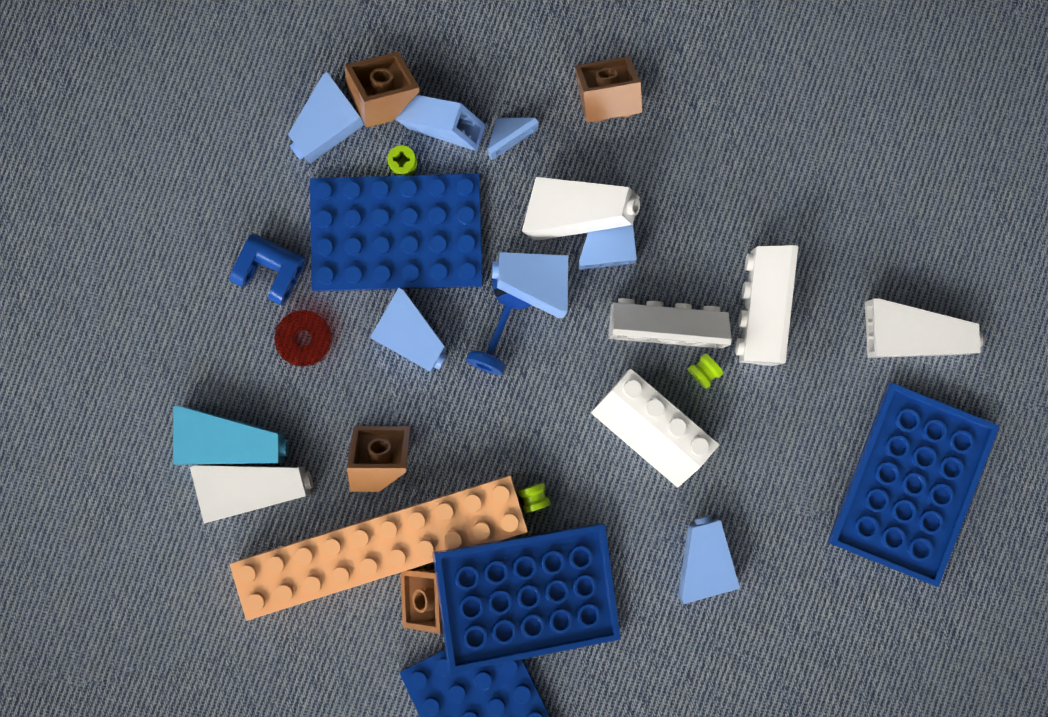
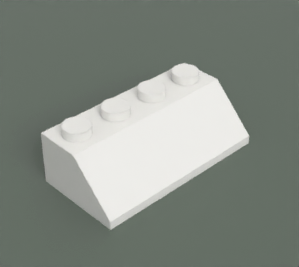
[735,245,798,366]
[608,298,732,349]
[591,369,719,488]

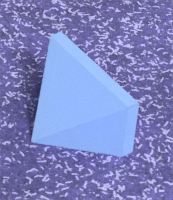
[488,118,539,160]

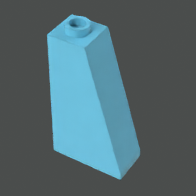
[173,406,289,465]

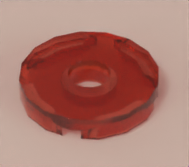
[274,310,333,367]

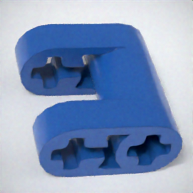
[230,233,306,306]

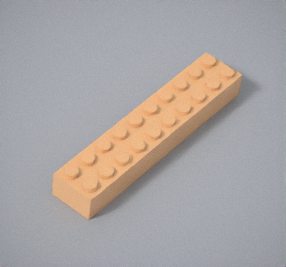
[230,474,528,621]

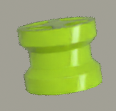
[387,145,418,176]
[687,353,724,389]
[518,482,551,513]

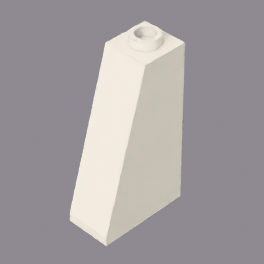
[522,177,640,240]
[865,298,983,358]
[190,464,313,524]

